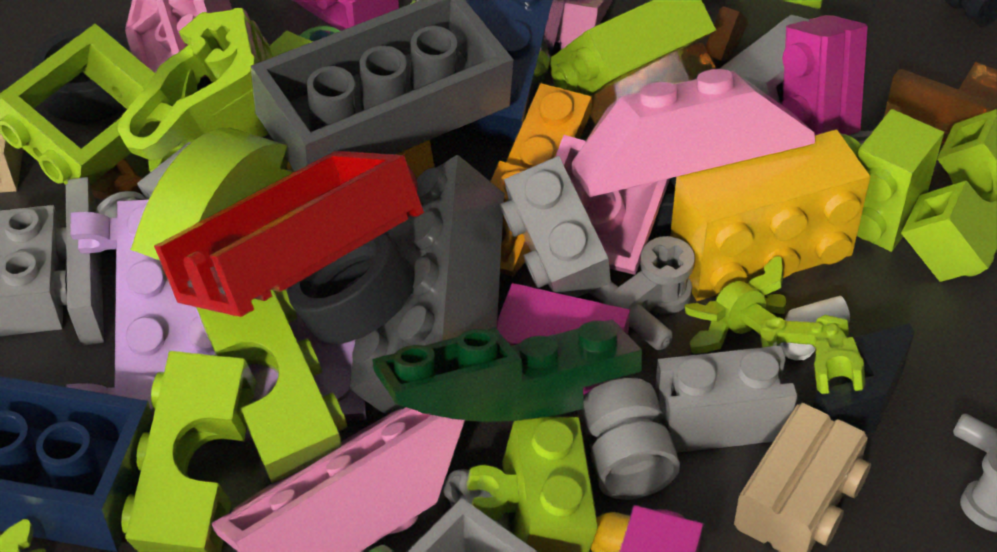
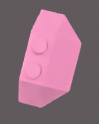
[125,0,233,78]
[572,69,815,197]
[212,408,465,552]

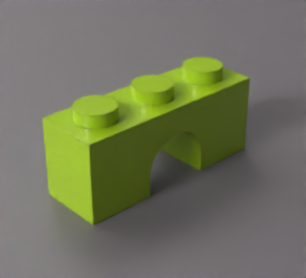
[901,109,997,282]
[196,289,348,484]
[122,351,257,552]

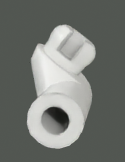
[778,296,850,361]

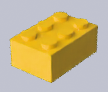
[670,129,871,301]

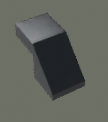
[813,323,915,434]

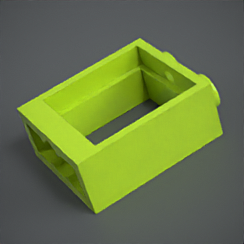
[550,0,716,97]
[0,24,160,186]

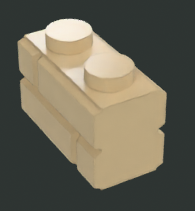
[734,402,871,552]

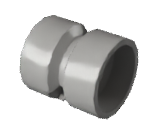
[577,378,680,500]

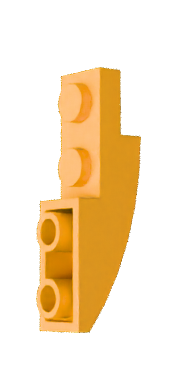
[490,83,593,277]

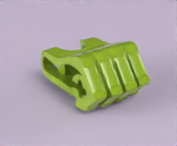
[118,8,273,173]

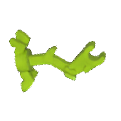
[684,256,865,394]

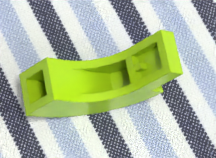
[130,128,293,260]

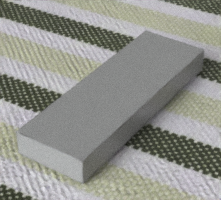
[66,177,104,346]

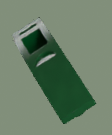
[372,319,642,422]

